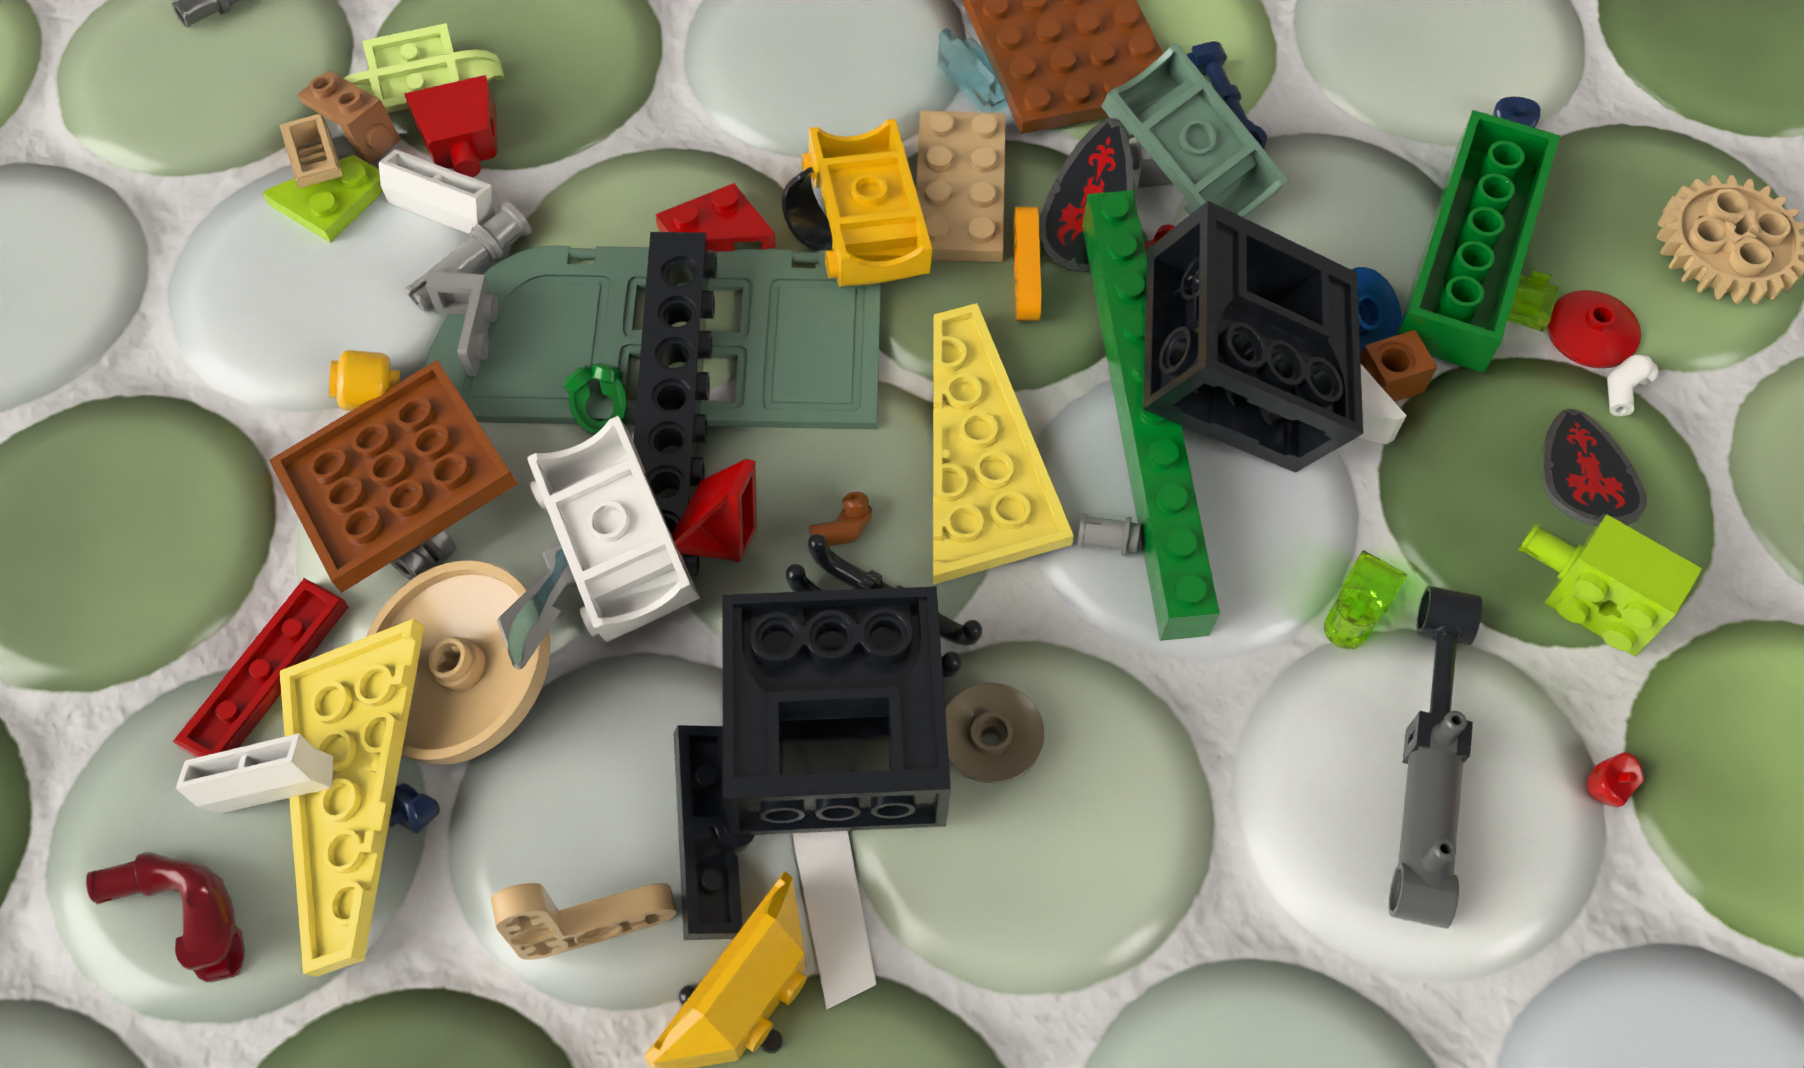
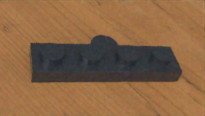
[673,725,755,940]

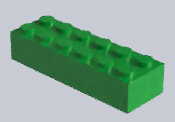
[1396,110,1560,373]

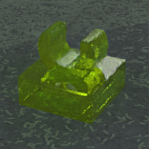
[1507,270,1559,332]

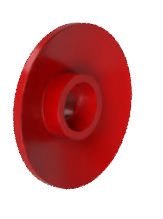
[1547,290,1641,369]

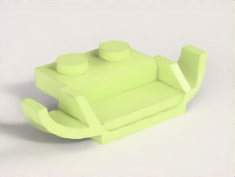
[344,23,505,113]

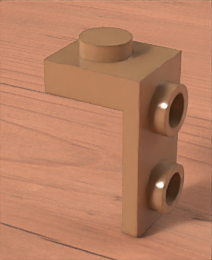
[298,71,401,164]

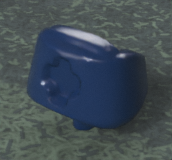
[1492,96,1541,128]
[389,783,440,833]

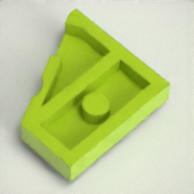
[262,154,383,243]

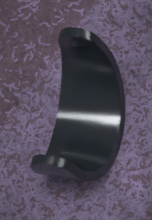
[782,167,832,250]

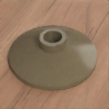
[945,683,1044,783]

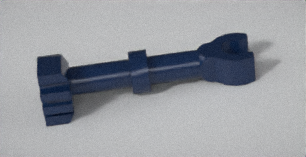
[1187,41,1267,149]

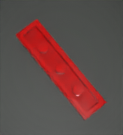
[173,578,349,758]

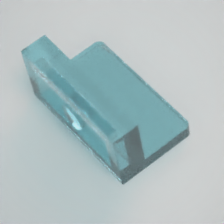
[937,27,1008,113]

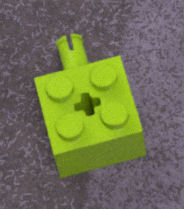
[1518,514,1702,657]

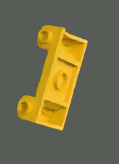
[802,119,932,287]

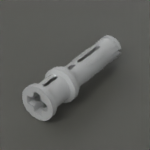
[405,201,532,312]

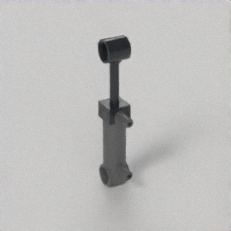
[1388,585,1482,929]

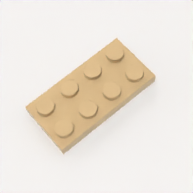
[916,110,1005,262]

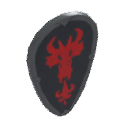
[1039,118,1133,272]
[1542,409,1647,526]

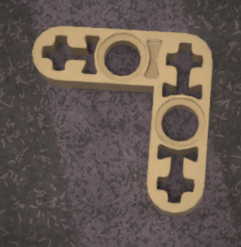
[491,883,677,960]

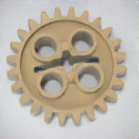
[1656,175,1804,304]

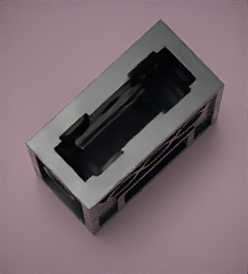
[1143,201,1363,473]
[722,586,951,836]

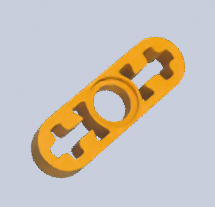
[1013,206,1041,321]

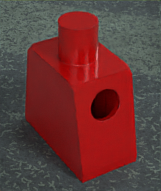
[404,75,497,178]

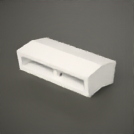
[379,149,496,234]
[175,733,333,814]

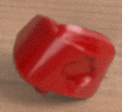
[1587,752,1645,807]

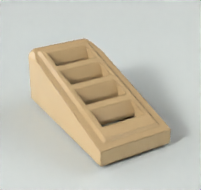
[280,114,343,189]

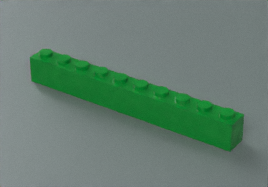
[1082,190,1220,641]

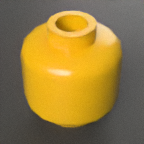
[329,350,400,411]

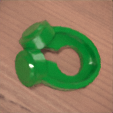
[562,363,628,435]

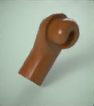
[809,491,872,547]

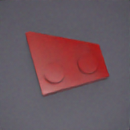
[655,183,776,252]

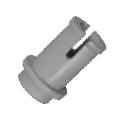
[1078,514,1141,556]

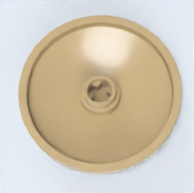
[366,560,550,765]

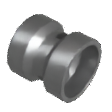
[390,531,456,580]

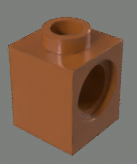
[1360,330,1437,402]

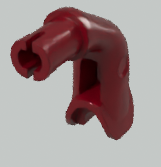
[86,852,245,983]

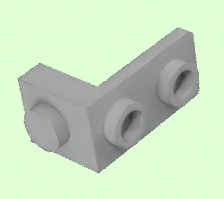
[426,270,498,377]

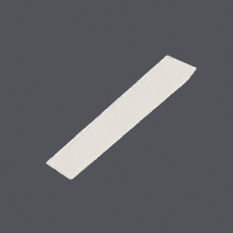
[792,831,877,1010]

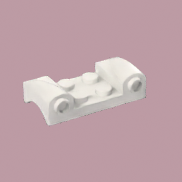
[526,416,700,642]

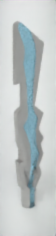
[497,541,577,669]

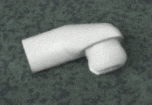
[1607,354,1659,416]

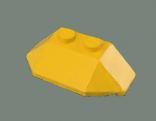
[644,871,807,1068]

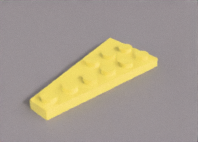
[933,303,1074,585]
[280,619,425,977]

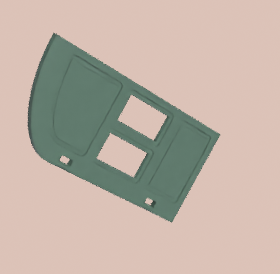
[422,246,881,429]

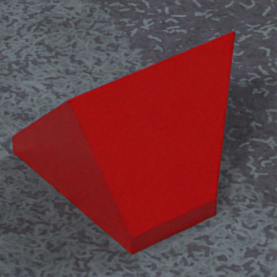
[672,459,757,562]

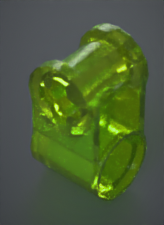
[1324,550,1408,649]

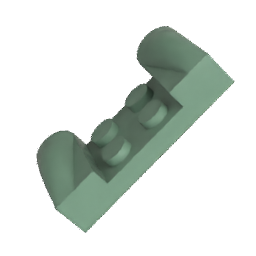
[1101,43,1288,218]

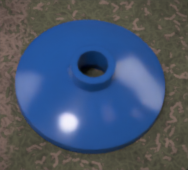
[1351,267,1402,355]

